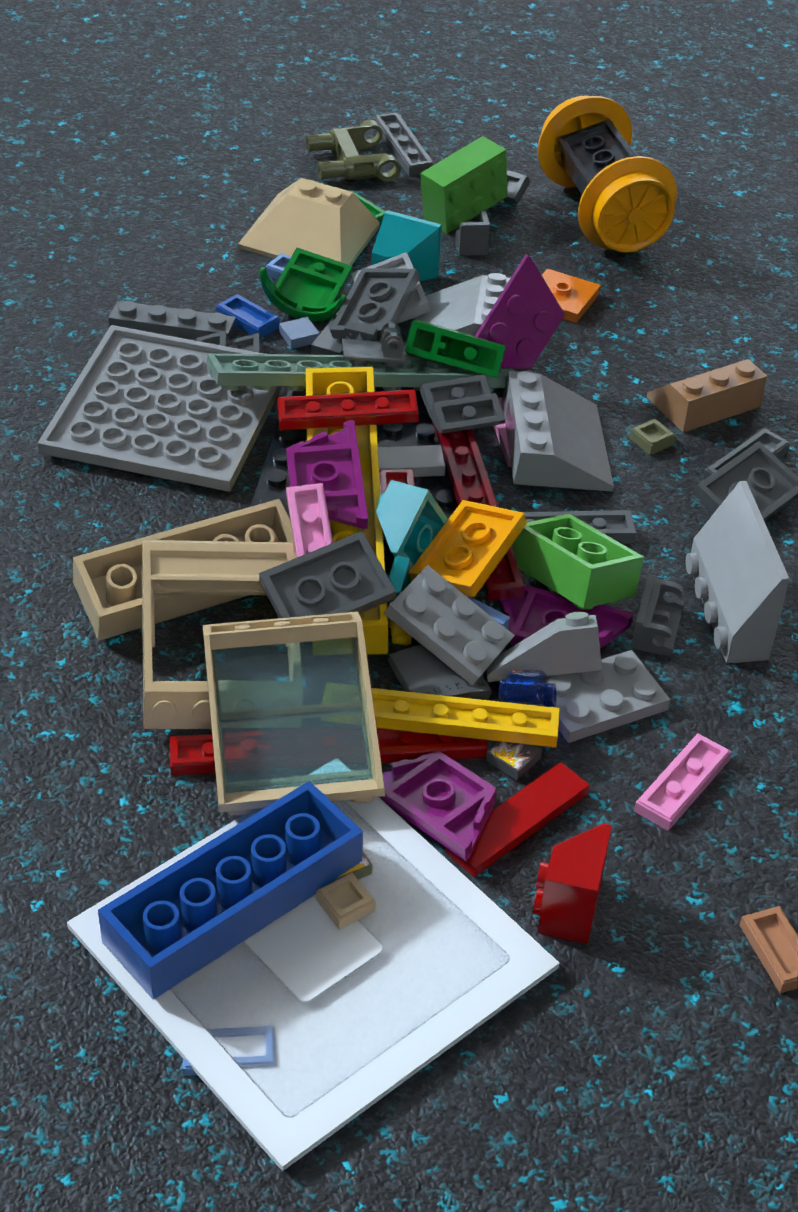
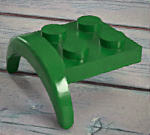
[259,247,352,322]

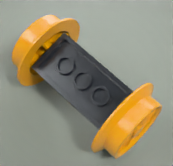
[537,96,677,252]

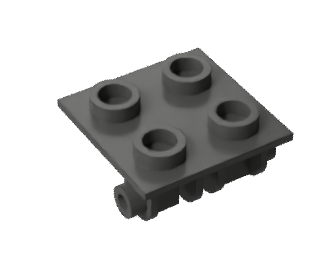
[342,322,409,367]

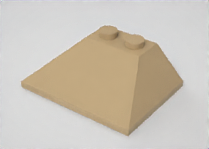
[238,178,380,266]

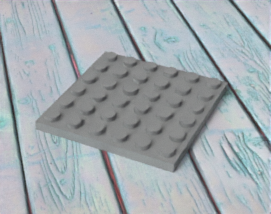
[37,325,282,492]

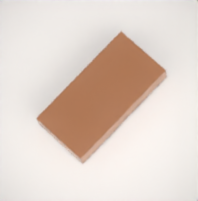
[739,906,798,993]

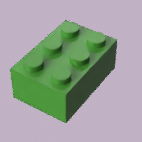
[420,136,508,234]
[513,514,644,610]

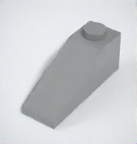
[487,612,602,682]

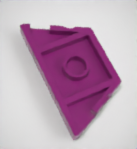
[475,254,565,369]
[286,420,368,529]
[498,585,634,649]
[362,751,497,861]

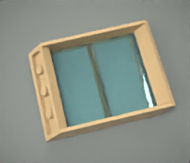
[203,612,385,815]

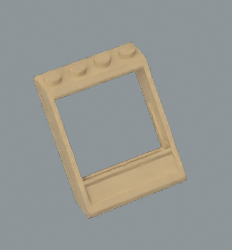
[142,540,303,729]

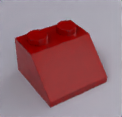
[532,823,612,944]

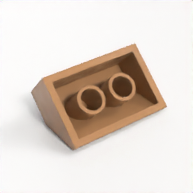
[647,359,767,433]

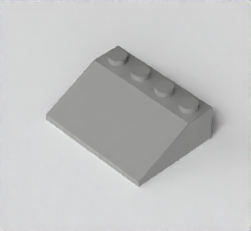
[415,273,510,336]
[502,371,614,491]
[686,481,789,664]

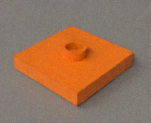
[542,269,601,323]

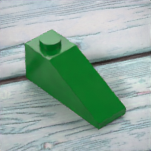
[404,320,506,378]

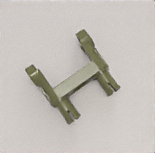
[305,120,401,182]

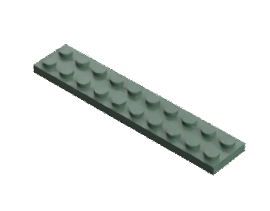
[207,353,534,392]

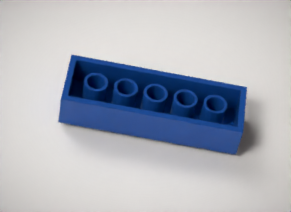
[98,781,363,1000]

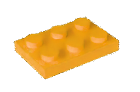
[409,500,527,597]

